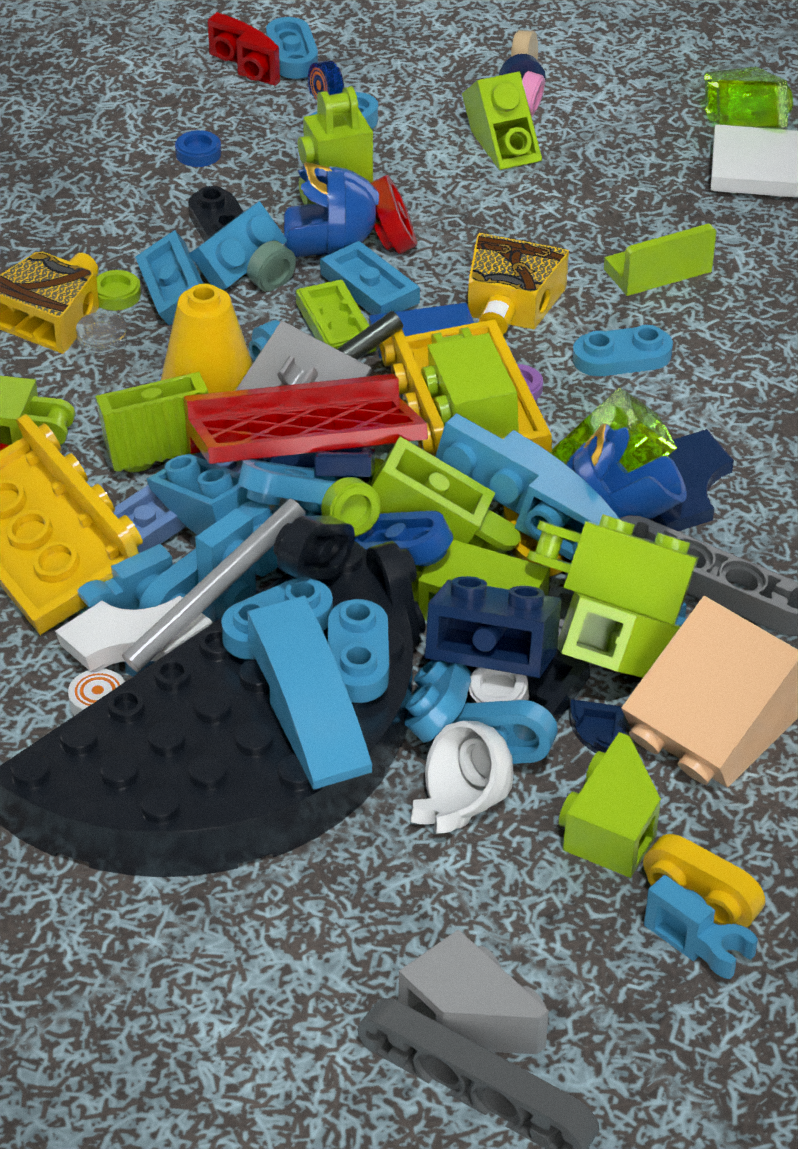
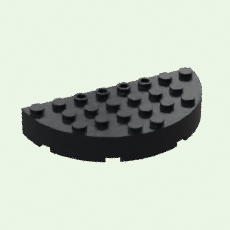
[0,540,413,877]

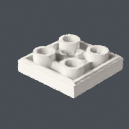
[711,124,798,198]

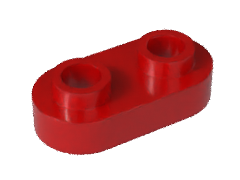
[371,174,418,254]

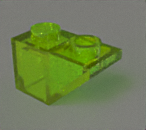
[705,66,793,128]
[549,387,677,473]

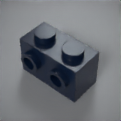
[425,576,562,678]

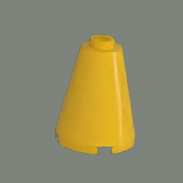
[160,284,253,393]

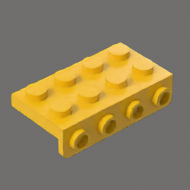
[379,319,552,457]
[0,414,143,635]

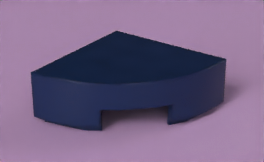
[570,699,628,753]

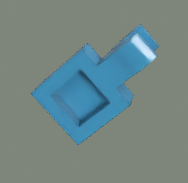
[644,875,758,979]

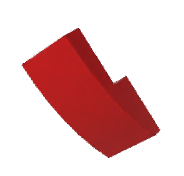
[208,12,280,86]

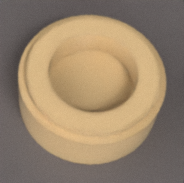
[511,30,538,59]

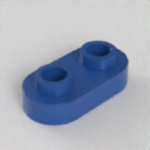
[354,511,453,566]

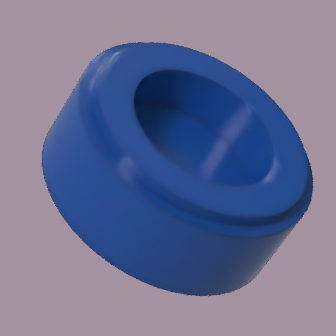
[175,130,221,167]

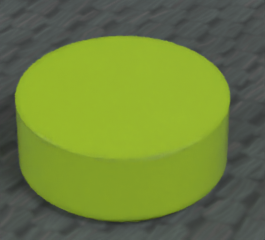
[96,270,141,311]
[321,477,381,537]

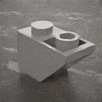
[398,930,549,1054]

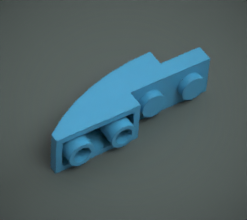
[435,413,619,561]
[147,454,281,577]

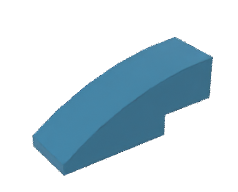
[247,595,372,790]

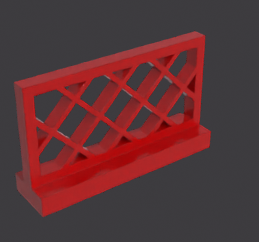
[184,374,428,464]

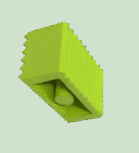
[95,372,208,472]

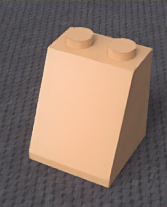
[621,596,798,788]

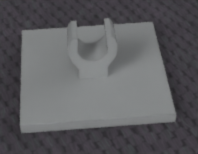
[235,320,372,391]

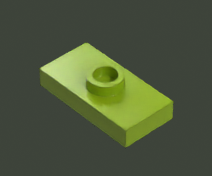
[296,279,376,353]

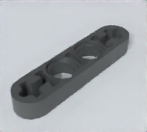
[620,515,798,636]
[357,998,600,1149]

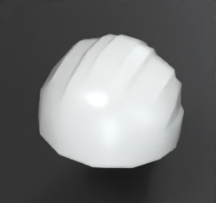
[410,721,514,834]

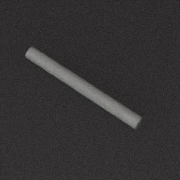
[122,498,306,672]

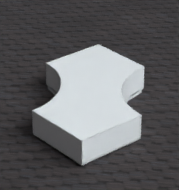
[55,596,213,673]

